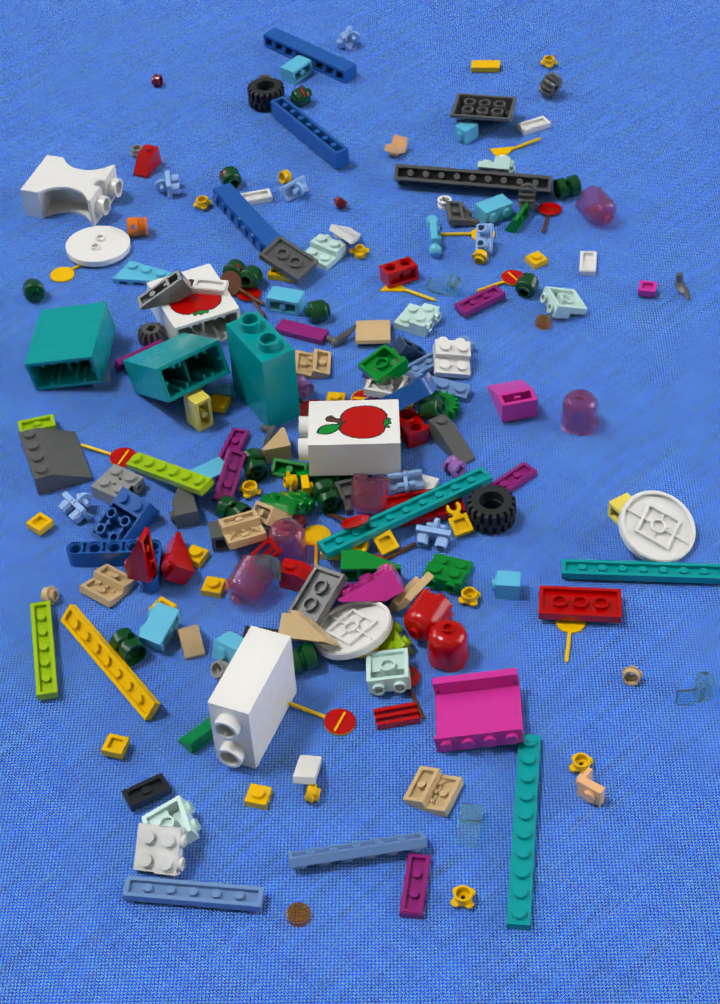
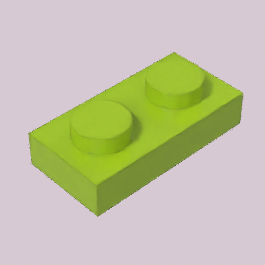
[17,414,57,432]

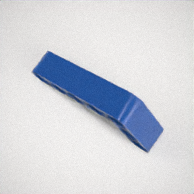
[378,372,437,410]
[66,539,164,594]

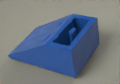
[90,487,160,540]

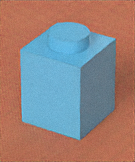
[455,119,478,145]
[492,570,521,600]

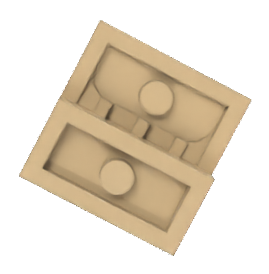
[356,320,391,344]
[295,348,331,379]
[218,509,267,550]
[79,563,137,608]
[388,572,434,612]
[403,766,464,817]

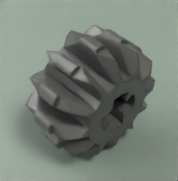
[538,72,563,98]
[518,183,537,211]
[137,321,167,347]

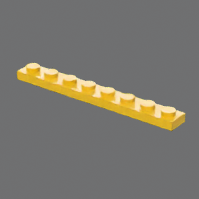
[60,604,161,721]

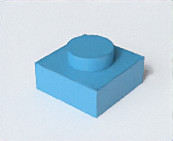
[214,384,237,399]

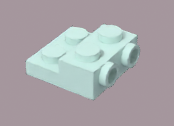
[478,155,516,173]
[305,234,346,271]
[540,286,588,319]
[393,303,441,337]
[366,647,411,696]
[141,795,201,845]

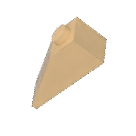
[278,610,338,646]

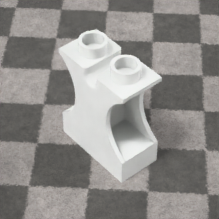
[20,155,123,226]

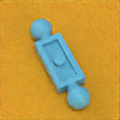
[426,215,442,257]

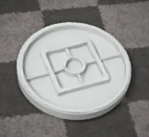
[66,226,131,267]
[618,490,696,562]
[314,601,393,660]

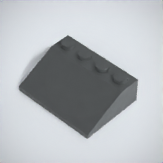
[450,93,517,122]
[18,428,93,496]

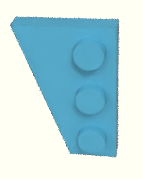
[113,260,172,286]

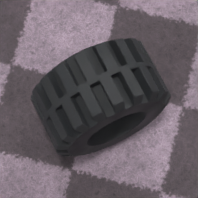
[247,77,285,112]
[467,485,516,535]

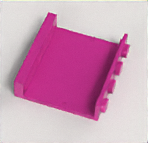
[432,668,524,752]

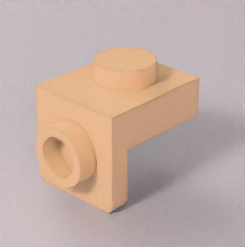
[384,135,408,156]
[575,767,605,807]

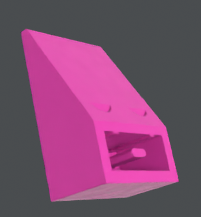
[487,379,538,422]
[338,563,404,602]

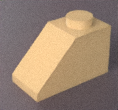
[252,500,293,533]

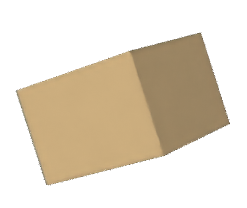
[262,427,292,464]
[176,624,206,661]

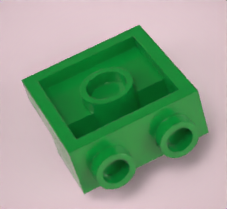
[357,344,409,386]
[260,490,315,515]
[422,553,473,595]

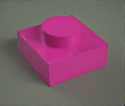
[638,280,657,297]

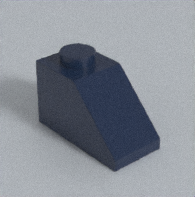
[390,336,427,363]

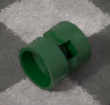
[553,174,582,200]
[243,448,269,483]
[312,479,343,515]
[215,495,252,519]
[109,627,147,666]
[292,642,319,675]

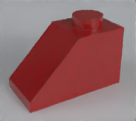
[133,144,161,179]

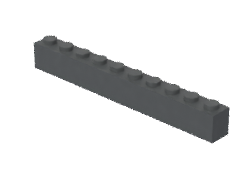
[394,164,553,195]

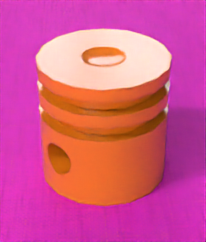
[127,217,149,237]

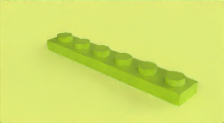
[126,452,215,496]
[30,600,59,701]

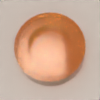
[287,902,311,927]

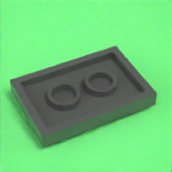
[259,235,319,284]
[286,564,348,626]

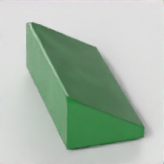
[504,203,529,234]
[270,458,309,478]
[178,716,213,754]

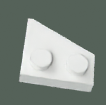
[329,224,361,245]

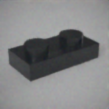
[121,773,172,812]

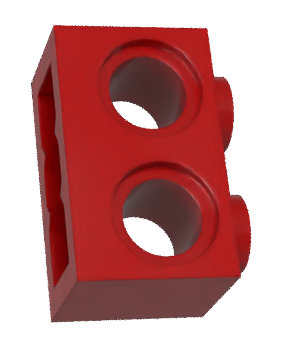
[379,256,419,289]
[399,407,430,449]

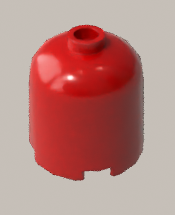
[404,589,454,641]
[427,619,469,673]

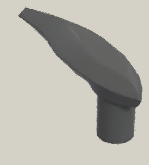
[675,272,690,300]
[326,324,356,346]
[261,424,277,447]

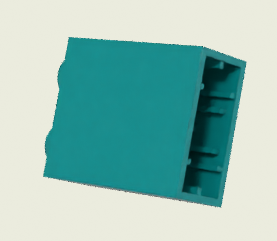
[24,302,116,391]
[226,311,300,426]
[123,333,231,403]

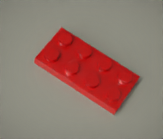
[383,488,466,527]
[538,585,622,623]

